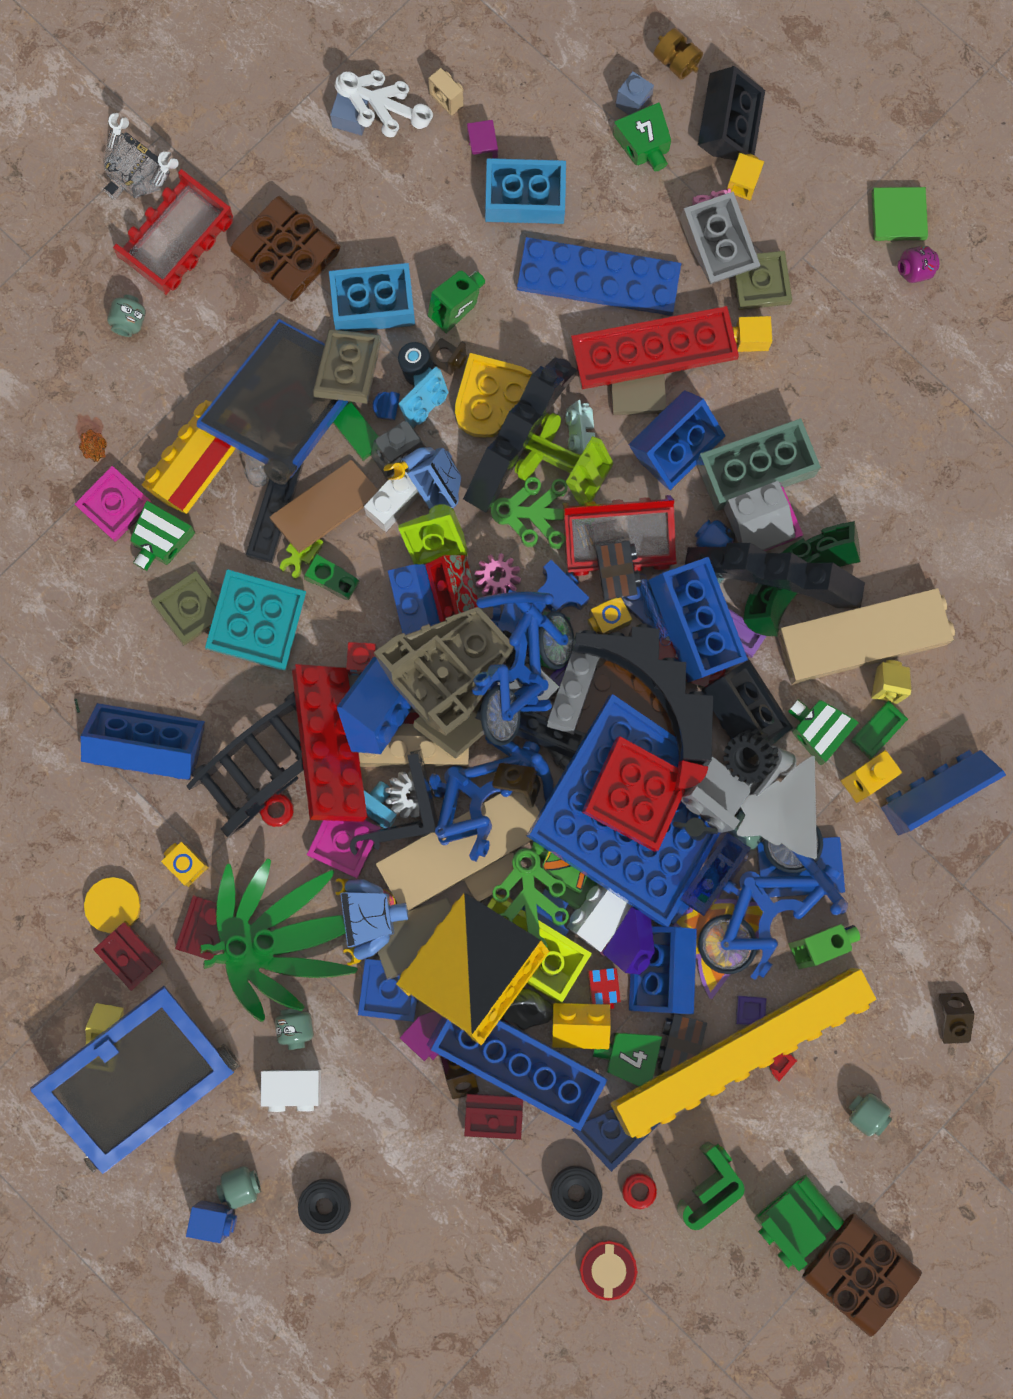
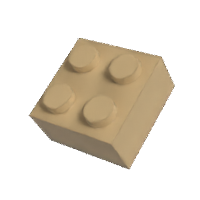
[429,68,463,116]

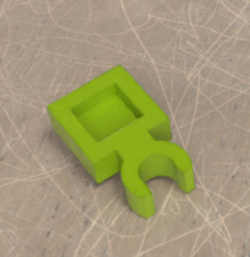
[280,539,324,579]

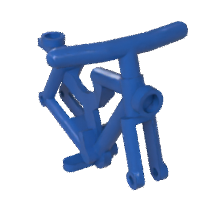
[429,727,554,862]

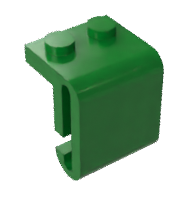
[677,1141,745,1230]
[754,1175,844,1271]

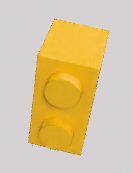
[552,1003,611,1049]

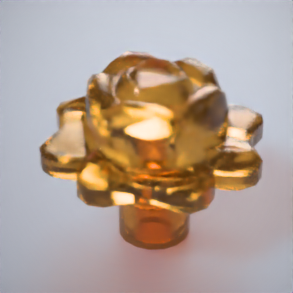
[79,429,107,462]

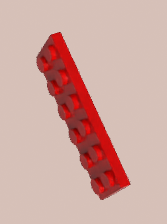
[571,306,739,390]
[292,664,367,822]

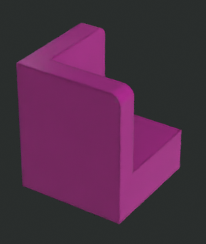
[467,120,498,159]

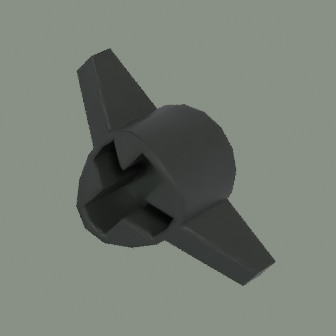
[673,818,718,841]

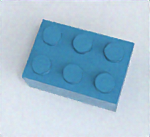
[485,158,566,224]
[329,263,415,332]

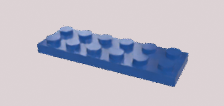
[517,237,681,316]

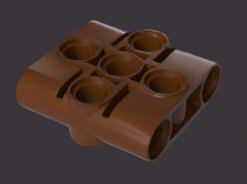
[230,196,341,302]
[802,1213,922,1337]

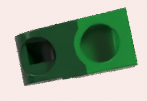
[304,554,360,600]

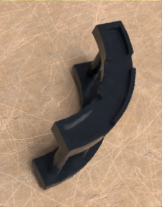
[186,692,304,837]

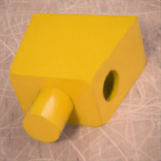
[841,750,902,803]

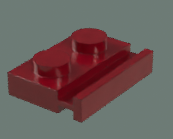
[175,895,220,960]
[93,921,163,991]
[464,1094,523,1140]

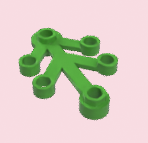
[491,477,595,549]
[492,848,569,947]

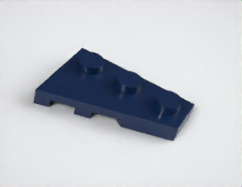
[572,1109,660,1172]

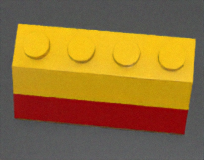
[141,400,252,514]

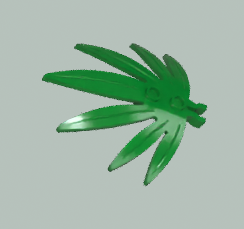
[199,859,358,1022]

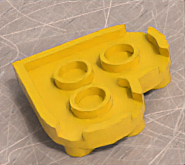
[455,353,533,438]

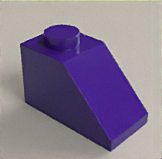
[603,906,655,975]

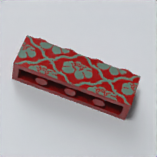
[425,555,478,622]

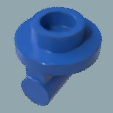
[373,392,400,421]

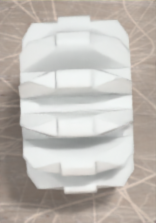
[385,771,432,818]

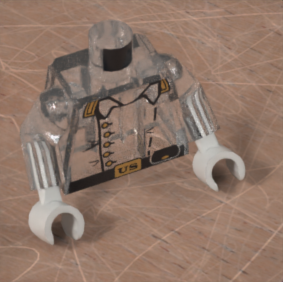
[103,113,178,200]

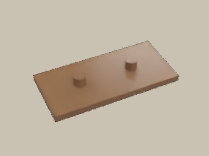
[270,459,379,553]

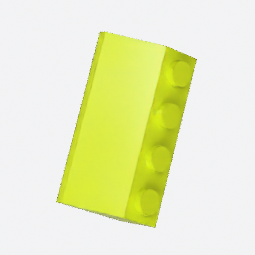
[487,893,592,1003]

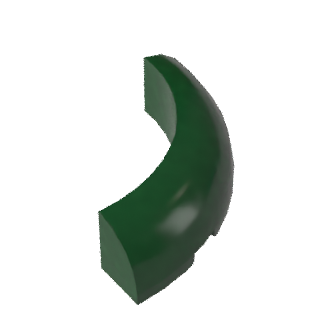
[743,521,861,636]

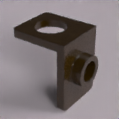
[430,338,467,375]
[492,763,541,807]
[939,992,975,1044]
[440,1055,479,1099]

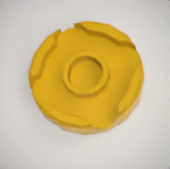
[84,877,141,933]

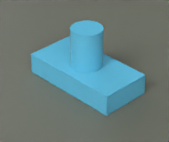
[364,781,397,828]

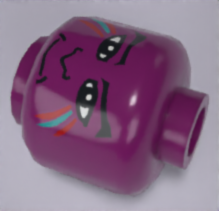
[897,246,940,283]

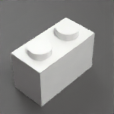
[364,472,420,532]
[567,884,633,952]
[261,1069,321,1112]

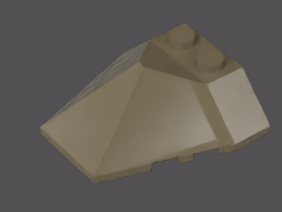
[374,607,515,736]

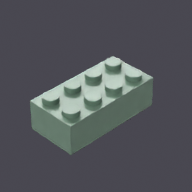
[697,418,821,512]

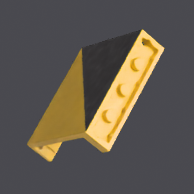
[396,893,550,1045]

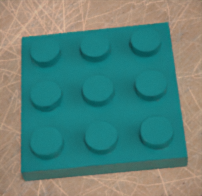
[205,569,306,671]

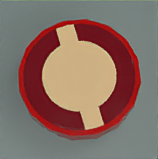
[580,1240,638,1301]

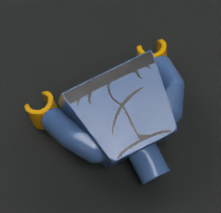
[383,447,461,517]
[335,878,409,965]

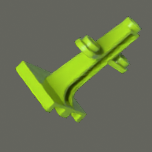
[515,413,614,505]

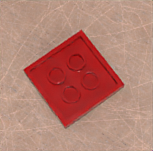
[582,736,686,852]

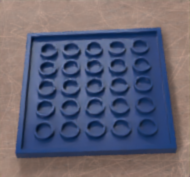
[526,694,720,927]

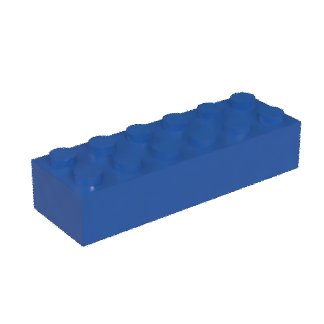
[426,1016,608,1131]

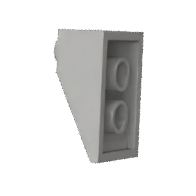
[679,192,760,284]

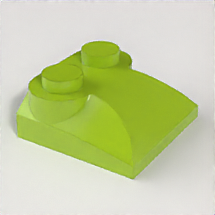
[398,504,468,564]

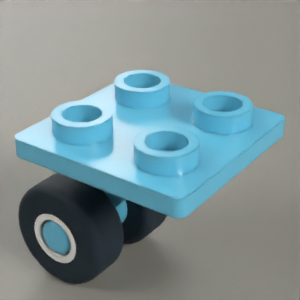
[398,342,449,428]

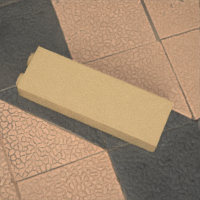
[777,588,955,685]
[376,789,540,912]

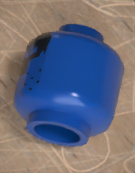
[695,520,735,547]

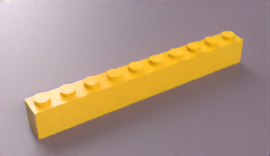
[610,968,877,1138]

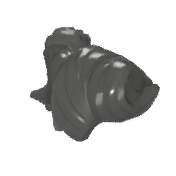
[503,987,553,1030]

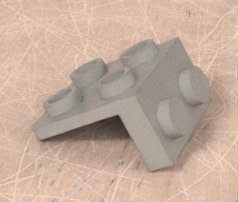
[681,757,750,833]

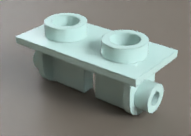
[565,400,595,455]

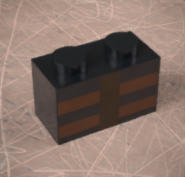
[594,537,641,600]
[657,1013,707,1071]

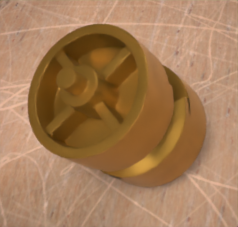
[654,28,703,80]

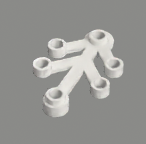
[334,70,433,137]

